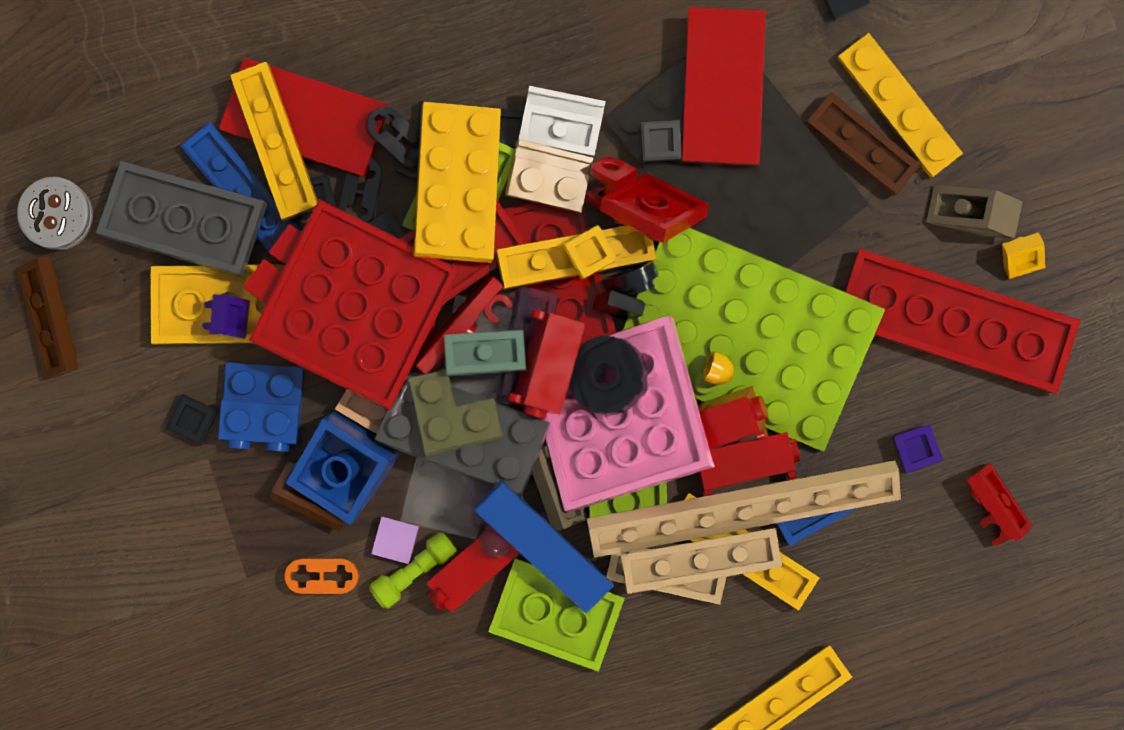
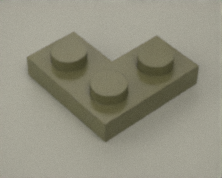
[409,370,503,456]

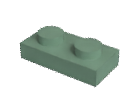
[443,330,526,376]

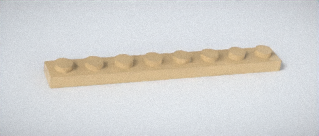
[587,461,901,558]

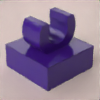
[202,295,250,339]

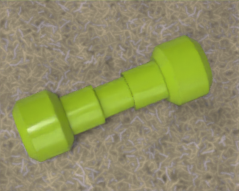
[369,532,458,609]

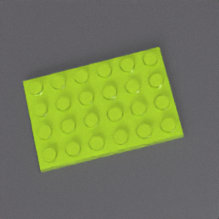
[623,227,885,452]

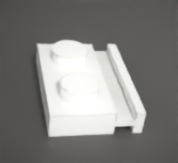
[518,86,605,158]

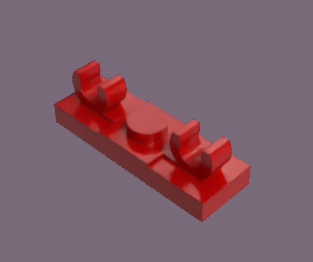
[413,275,513,374]

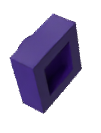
[892,424,943,474]

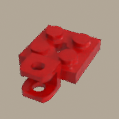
[585,157,709,243]

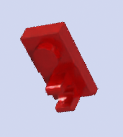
[967,462,1033,546]

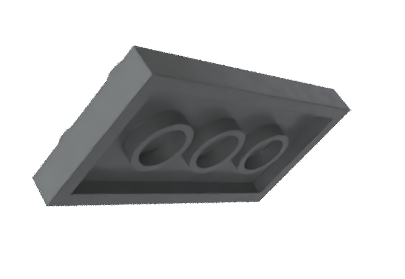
[96,161,267,277]
[375,371,550,497]

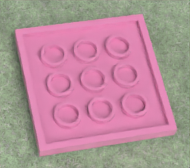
[543,316,714,512]

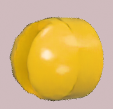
[702,351,734,385]

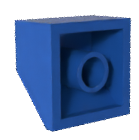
[286,411,401,525]

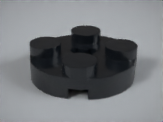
[569,335,648,415]

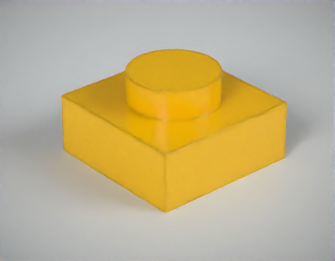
[563,225,617,280]
[1002,232,1046,279]

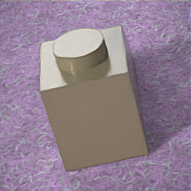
[926,185,1023,239]

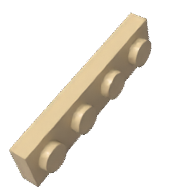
[621,528,782,594]

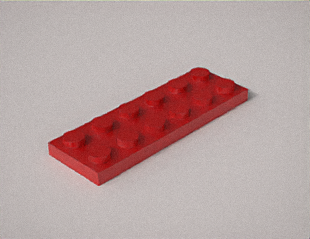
[845,248,1081,394]

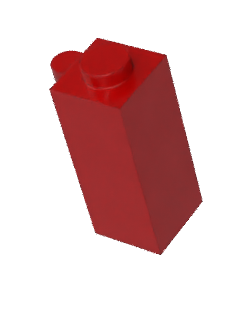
[507,309,586,420]
[697,386,768,449]
[698,432,800,497]
[426,526,520,613]

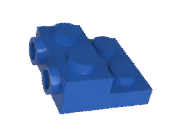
[218,362,305,452]

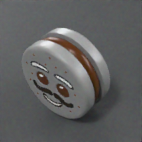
[17,177,93,251]

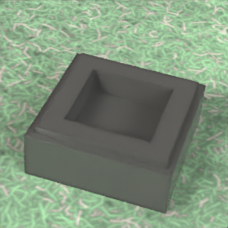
[641,120,682,162]

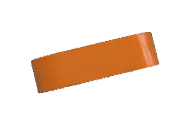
[284,559,360,594]

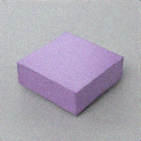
[371,516,420,564]

